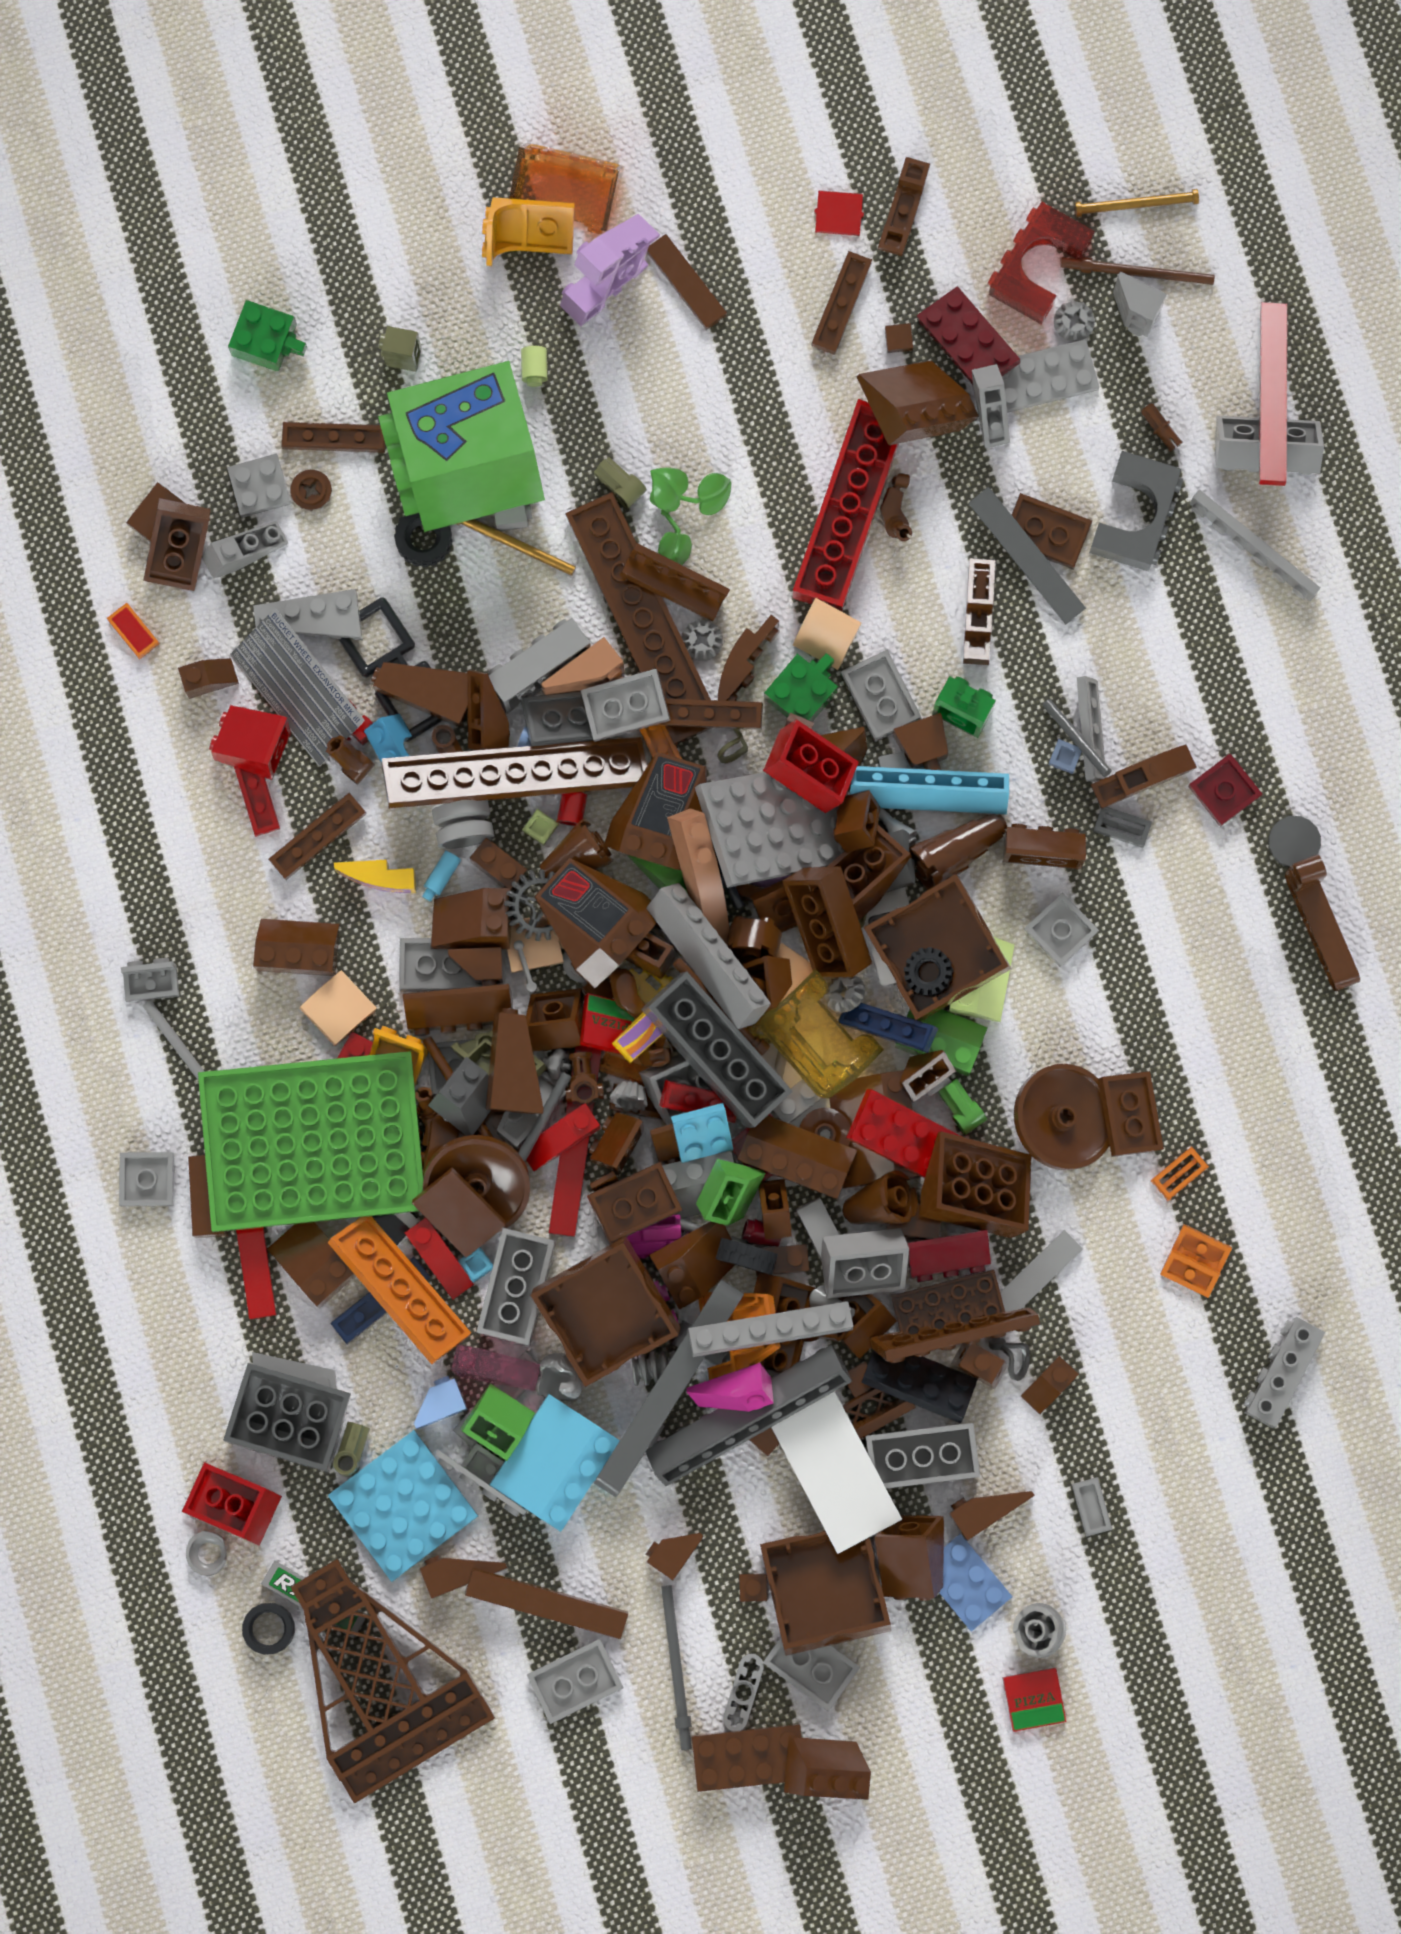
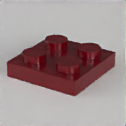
[1188,753,1263,827]

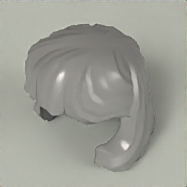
[536,1352,582,1401]

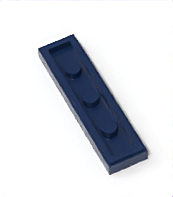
[837,1003,938,1053]
[330,1256,431,1345]

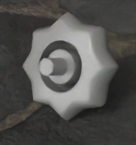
[543,1049,571,1080]

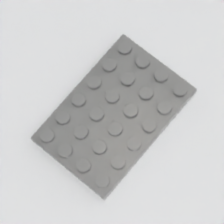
[695,772,844,888]

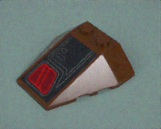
[604,752,707,870]
[534,858,656,988]

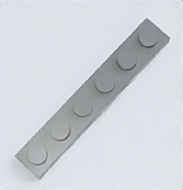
[1190,489,1321,602]
[688,1301,853,1357]

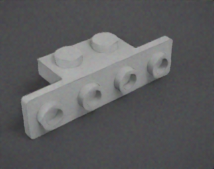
[435,1443,528,1517]

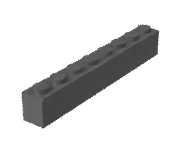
[646,1345,852,1486]

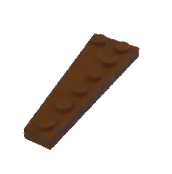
[870,1307,1040,1363]

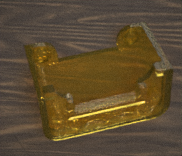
[759,969,884,1099]

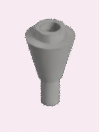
[879,808,917,847]
[809,1285,855,1317]

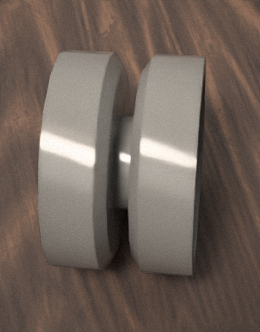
[432,800,495,849]

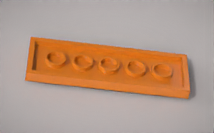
[328,1216,471,1364]

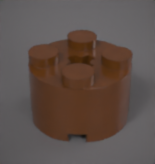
[727,916,782,965]

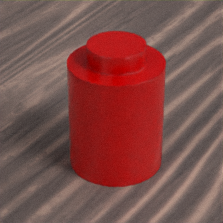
[556,792,588,827]

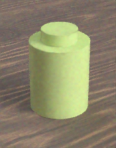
[521,346,547,387]

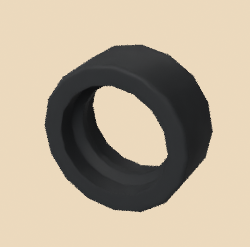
[242,1603,295,1655]

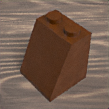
[875,1515,944,1601]

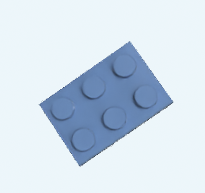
[939,1534,1013,1632]

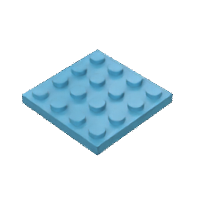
[328,1430,478,1582]

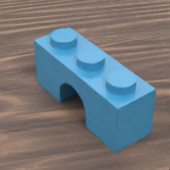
[364,714,412,762]

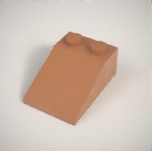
[541,637,624,695]

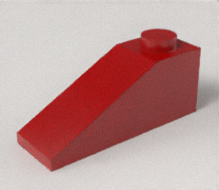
[519,1103,601,1172]
[405,1218,475,1300]

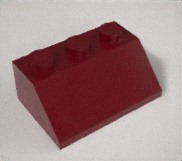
[907,1230,991,1282]

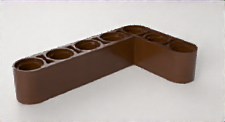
[1285,854,1360,992]

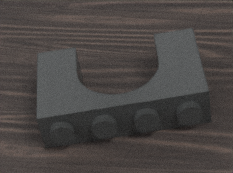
[1089,451,1184,572]

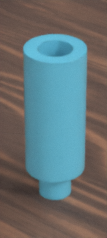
[422,850,461,902]

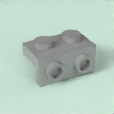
[121,958,179,1002]

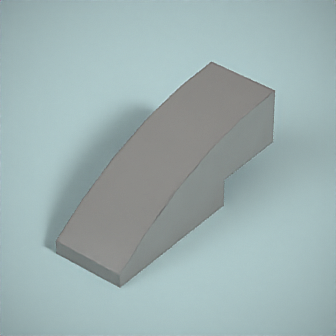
[796,1197,839,1262]

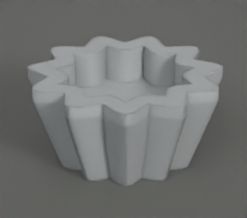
[610,1081,648,1113]

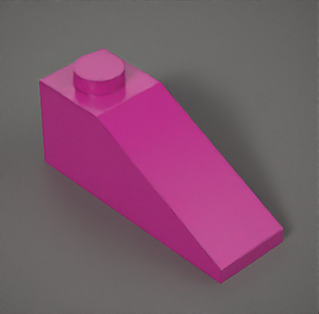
[687,1363,774,1412]

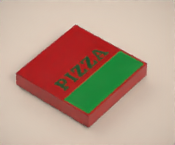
[580,993,635,1055]
[1002,1667,1067,1732]

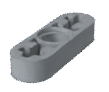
[723,1654,764,1731]

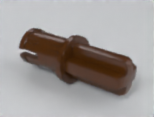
[1141,403,1183,452]

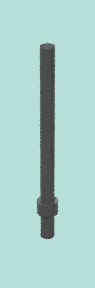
[661,1585,692,1750]

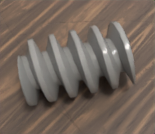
[632,1351,675,1386]

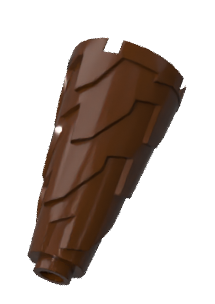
[909,814,1007,891]

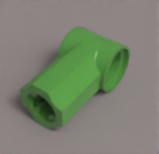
[938,1079,987,1135]

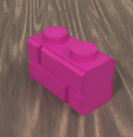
[628,1215,681,1258]

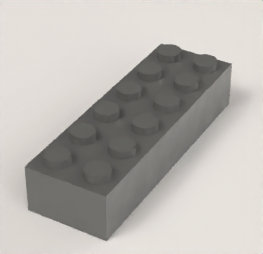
[641,971,793,1129]

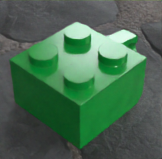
[228,300,307,371]
[764,653,838,722]
[932,676,996,738]

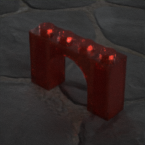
[987,201,1095,325]

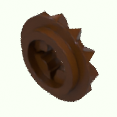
[290,470,332,511]

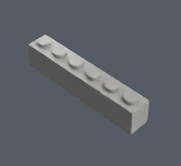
[646,883,771,1029]

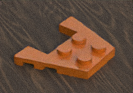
[698,1292,780,1380]

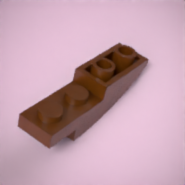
[718,614,780,701]
[1091,744,1197,809]

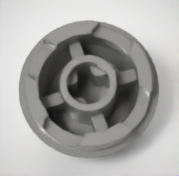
[1013,1603,1066,1658]

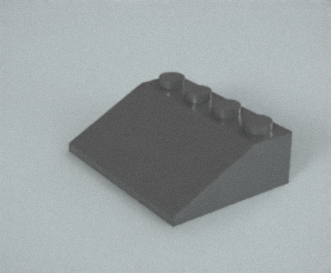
[223,1363,351,1473]

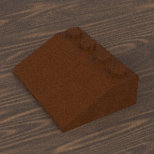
[856,360,979,445]
[827,1070,921,1189]
[920,1131,1032,1238]

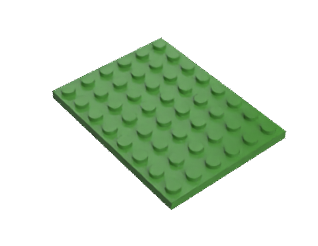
[198,1051,423,1232]

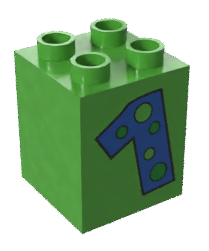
[378,361,545,532]

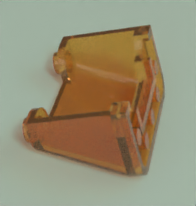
[509,143,624,234]

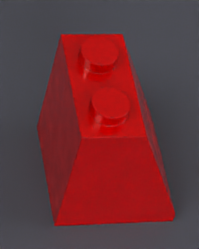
[209,705,291,780]

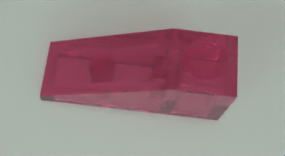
[451,1344,540,1391]

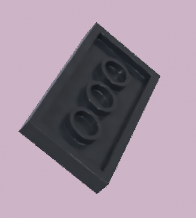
[861,1350,978,1424]

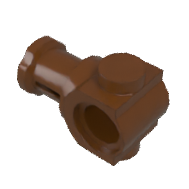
[565,1052,604,1106]

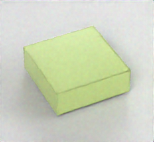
[522,809,559,846]

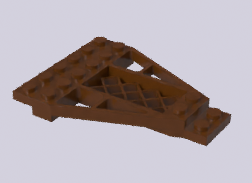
[290,1558,495,1804]

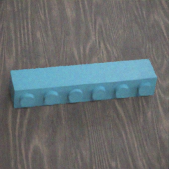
[850,766,1009,814]

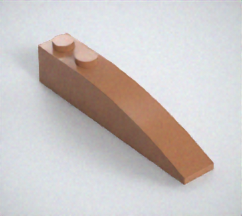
[667,809,729,945]

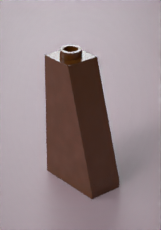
[371,662,468,728]
[486,1008,544,1115]

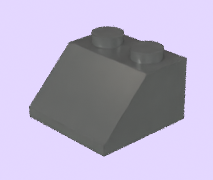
[428,1057,491,1136]

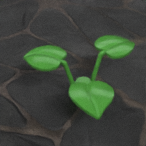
[650,467,731,565]

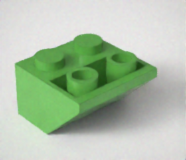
[696,1159,765,1226]
[460,1383,535,1461]

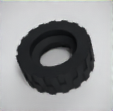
[394,513,453,568]
[715,1238,778,1275]

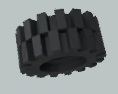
[904,947,954,997]

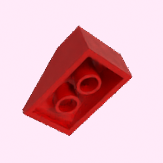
[182,1462,282,1546]

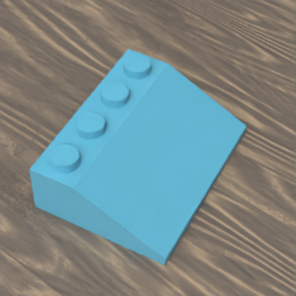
[489,1394,620,1532]

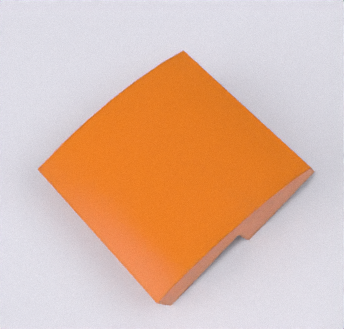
[1160,1224,1232,1298]

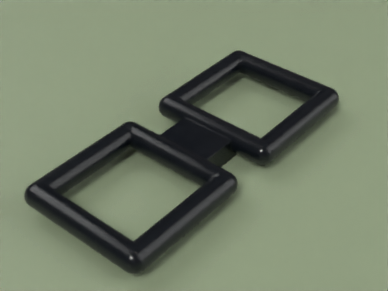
[338,597,443,742]

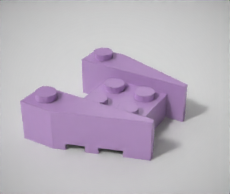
[560,214,660,326]

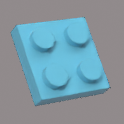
[671,1103,733,1163]

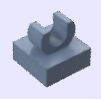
[1048,739,1082,774]

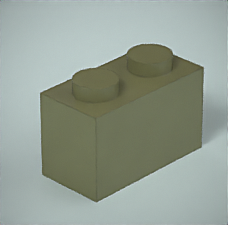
[379,326,422,372]

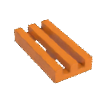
[1150,1146,1209,1201]

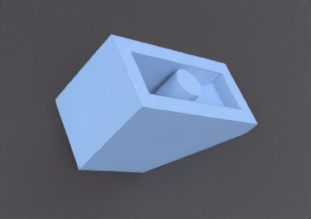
[414,1376,468,1429]

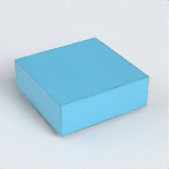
[458,1247,493,1283]

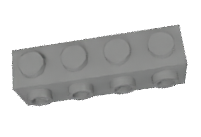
[1243,1317,1325,1428]

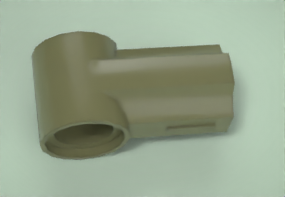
[594,457,647,509]
[333,1422,370,1477]

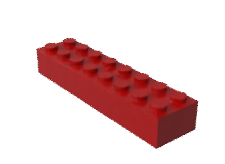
[792,399,899,612]

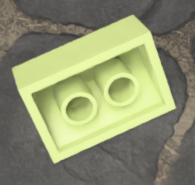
[948,937,1014,1022]

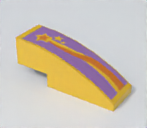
[334,859,417,893]
[612,1012,662,1063]

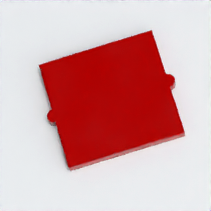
[814,191,864,236]

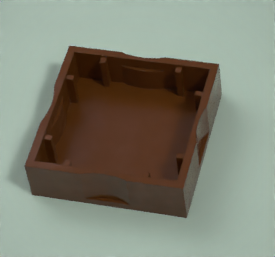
[864,874,1012,1021]
[530,1236,681,1387]
[760,1530,891,1656]

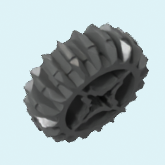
[504,869,557,941]

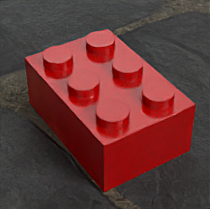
[763,719,859,813]

